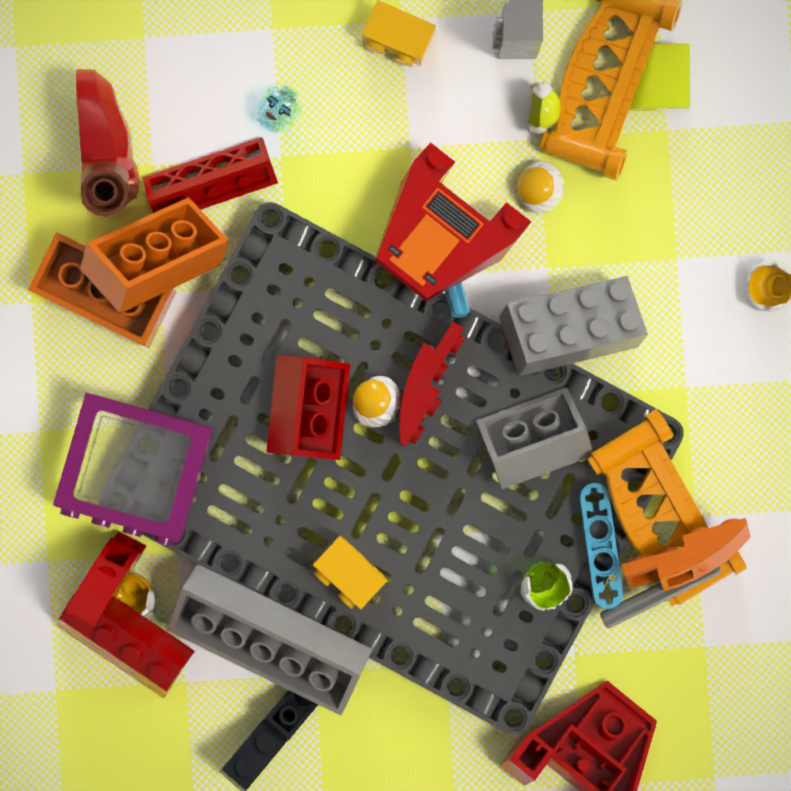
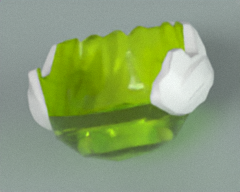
[521,561,573,611]

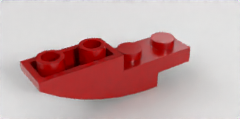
[399,322,466,447]
[63,531,147,631]

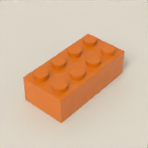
[80,197,229,314]
[28,232,177,348]

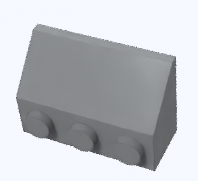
[493,0,543,59]
[476,387,593,489]

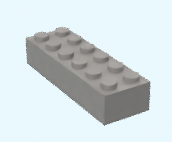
[167,564,373,716]

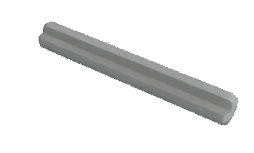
[600,567,721,629]

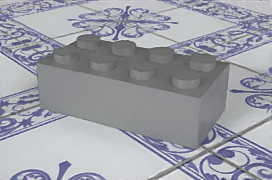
[499,275,648,376]

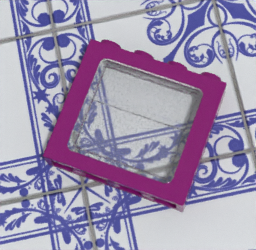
[53,392,214,546]

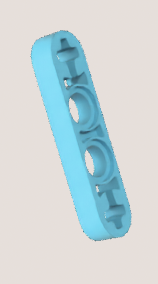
[579,483,623,609]

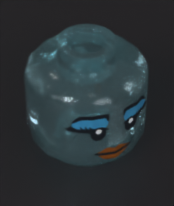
[255,84,302,134]

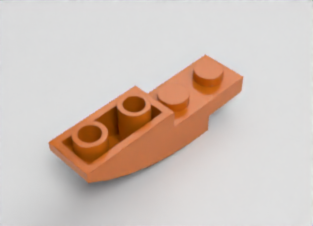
[621,518,751,592]

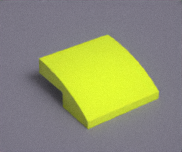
[629,43,690,111]

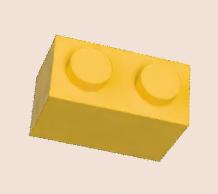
[362,0,436,67]
[313,535,388,609]

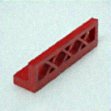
[142,137,278,213]

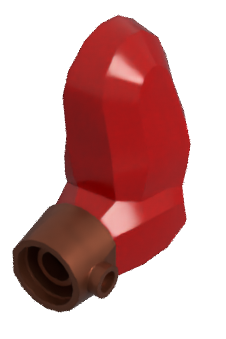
[76,69,140,217]

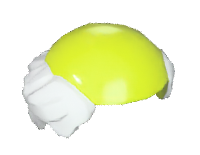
[527,81,561,134]

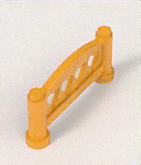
[540,0,683,181]
[587,409,747,607]

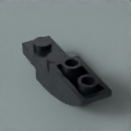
[219,690,318,791]

